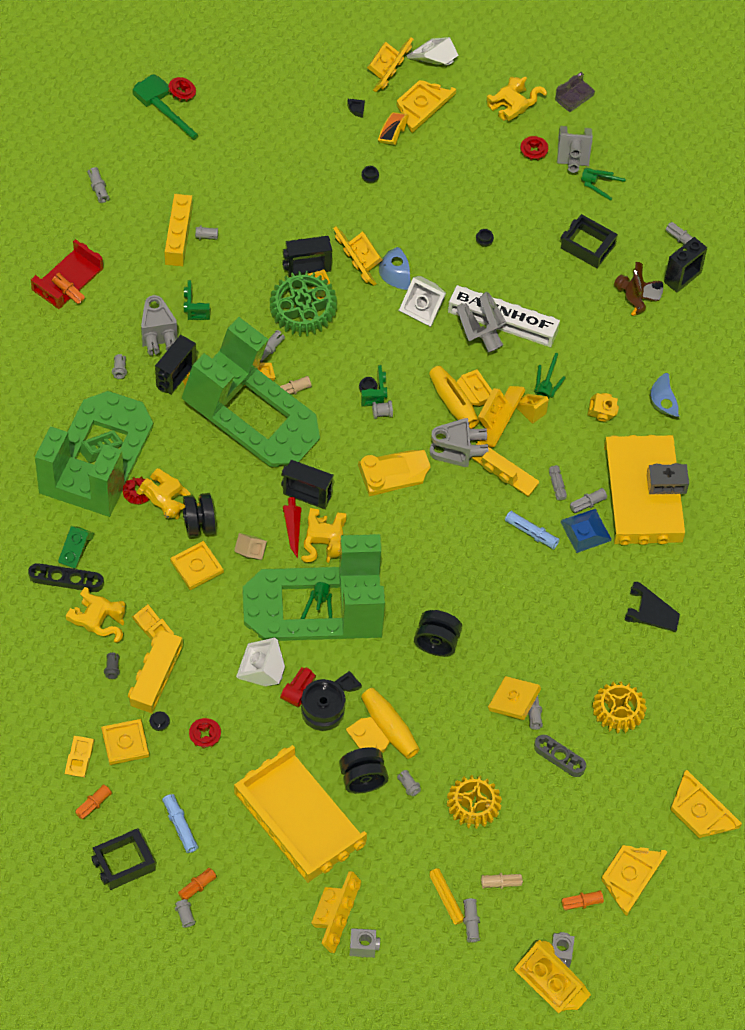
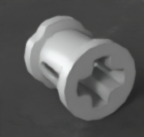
[372,400,393,419]

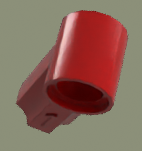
[280,667,316,708]

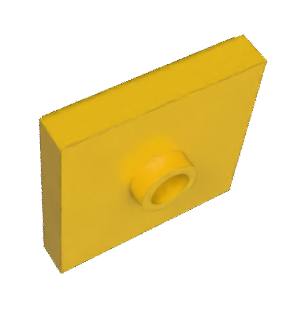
[170,541,224,590]
[488,676,541,720]
[101,719,149,765]

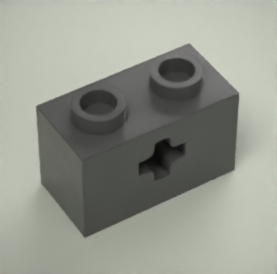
[647,463,689,494]

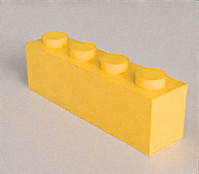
[165,194,193,266]
[128,630,183,714]

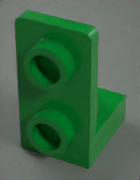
[184,280,210,320]
[361,365,387,407]
[58,526,95,568]

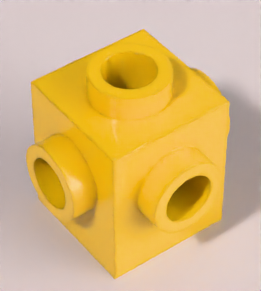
[588,393,619,422]

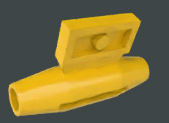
[429,366,492,429]
[346,688,420,759]

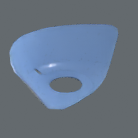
[379,247,411,290]
[651,373,680,417]

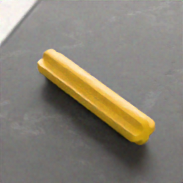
[429,868,464,925]

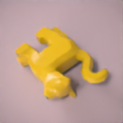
[487,76,547,121]
[136,468,199,520]
[301,508,347,563]
[65,587,126,643]

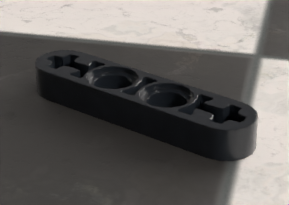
[28,563,104,592]

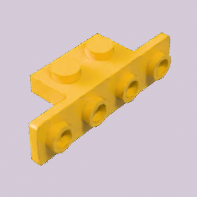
[367,37,414,92]
[333,227,383,286]
[478,386,525,447]
[471,441,539,496]
[311,871,361,953]

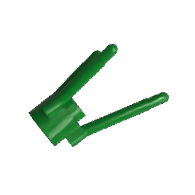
[581,168,626,200]
[534,353,566,399]
[300,582,332,619]

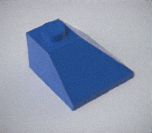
[561,509,611,553]

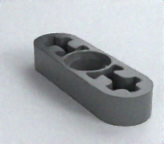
[534,735,586,777]

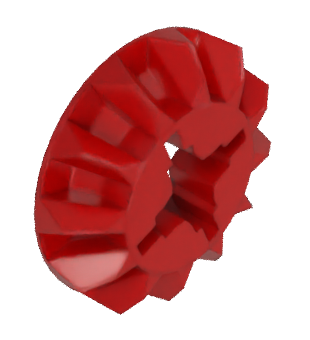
[168,77,196,102]
[520,136,549,160]
[123,476,150,504]
[189,718,221,749]

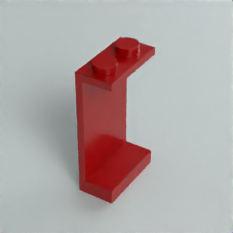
[31,239,103,309]

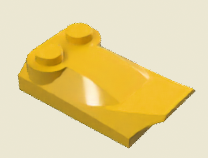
[358,450,431,496]
[514,940,591,1013]

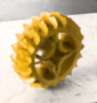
[592,681,647,734]
[447,775,502,829]

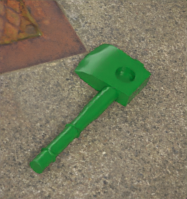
[133,74,198,140]

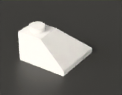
[406,37,459,66]
[399,276,446,327]
[236,638,285,686]

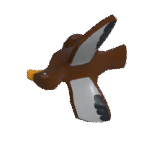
[614,262,663,316]

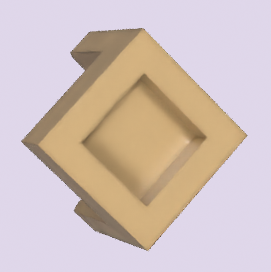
[234,533,267,560]

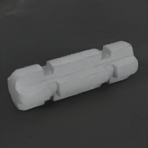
[549,465,567,501]

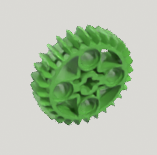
[270,271,337,336]

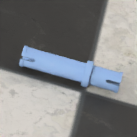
[505,511,560,550]
[162,794,198,853]

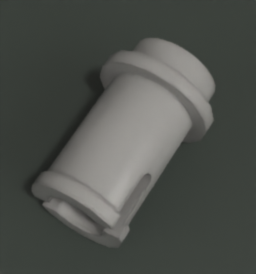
[195,225,218,240]
[112,354,127,379]
[397,770,421,796]
[175,899,195,928]

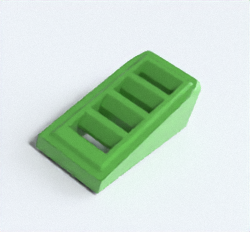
[80,430,123,463]

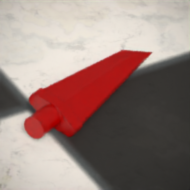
[283,497,302,558]

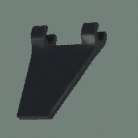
[624,582,680,632]

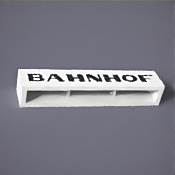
[448,285,560,347]

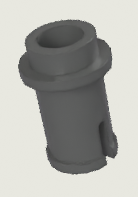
[104,652,120,679]

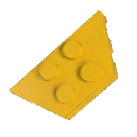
[396,80,456,133]
[671,770,742,838]
[601,845,667,915]

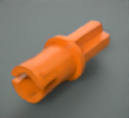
[52,273,85,304]
[75,784,112,819]
[178,868,216,900]
[562,890,604,910]

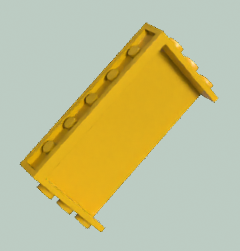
[604,435,685,545]
[234,745,367,883]

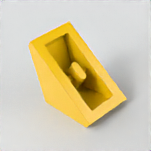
[516,394,549,424]

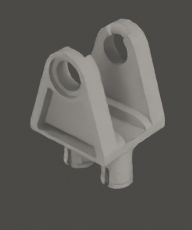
[557,126,593,173]
[457,292,506,352]
[141,295,177,355]
[430,418,488,467]

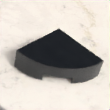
[347,99,365,118]
[334,671,362,692]

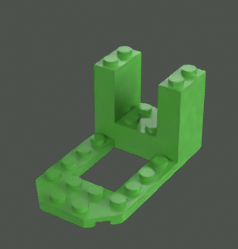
[182,317,320,467]
[35,391,153,517]
[243,534,385,641]

